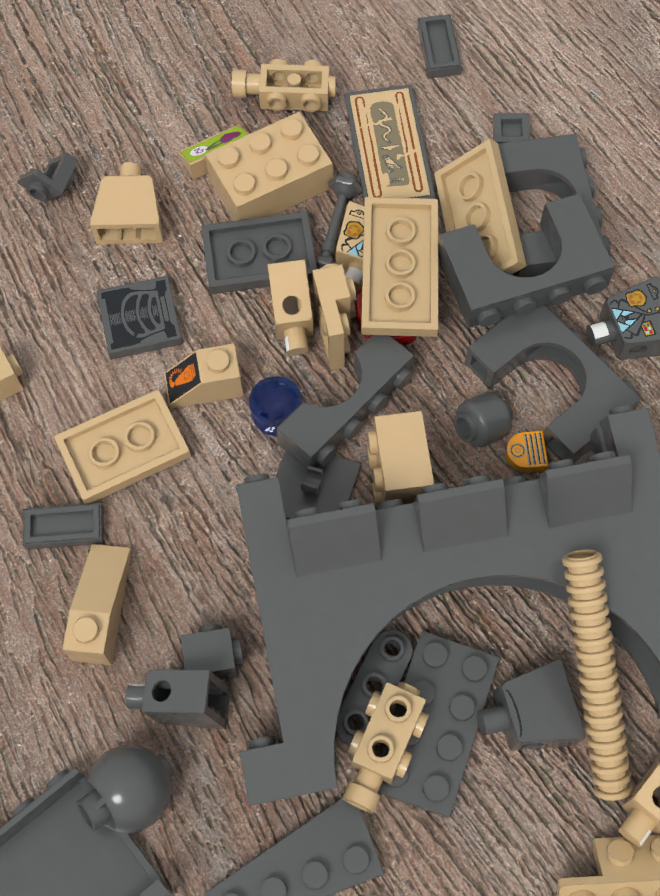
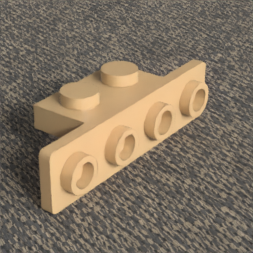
[557,835,660,896]

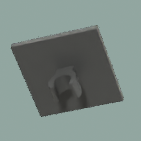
[276,451,361,519]

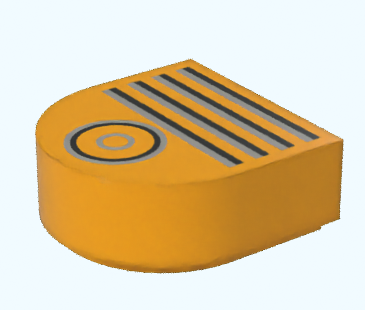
[506,430,548,473]

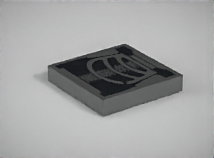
[97,276,183,360]

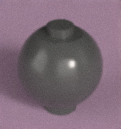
[76,745,173,834]

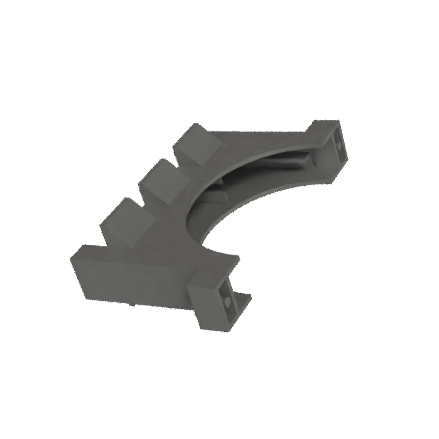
[236,405,660,806]

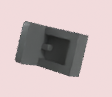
[17,152,78,202]

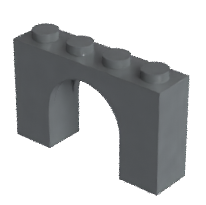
[498,134,610,277]
[438,193,615,328]
[465,304,641,463]

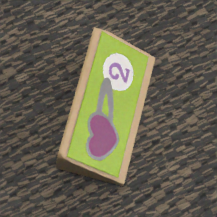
[177,124,249,180]

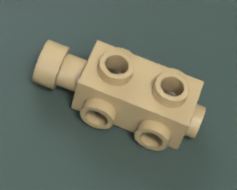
[232,59,336,112]
[342,682,430,814]

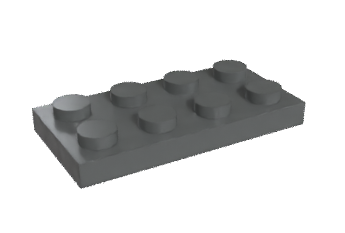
[378,631,500,819]

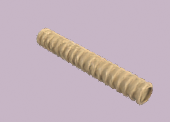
[562,549,633,801]

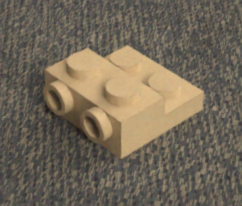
[312,263,356,371]

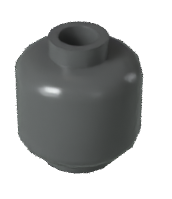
[454,392,513,447]

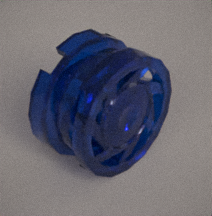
[249,376,302,436]

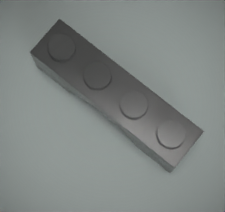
[277,335,414,469]

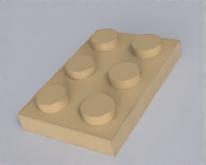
[53,389,191,504]

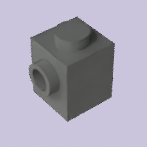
[181,624,244,680]

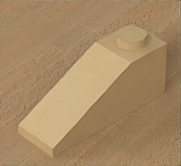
[62,544,132,665]

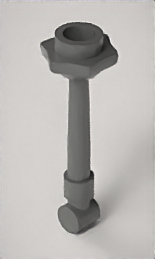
[316,173,363,269]

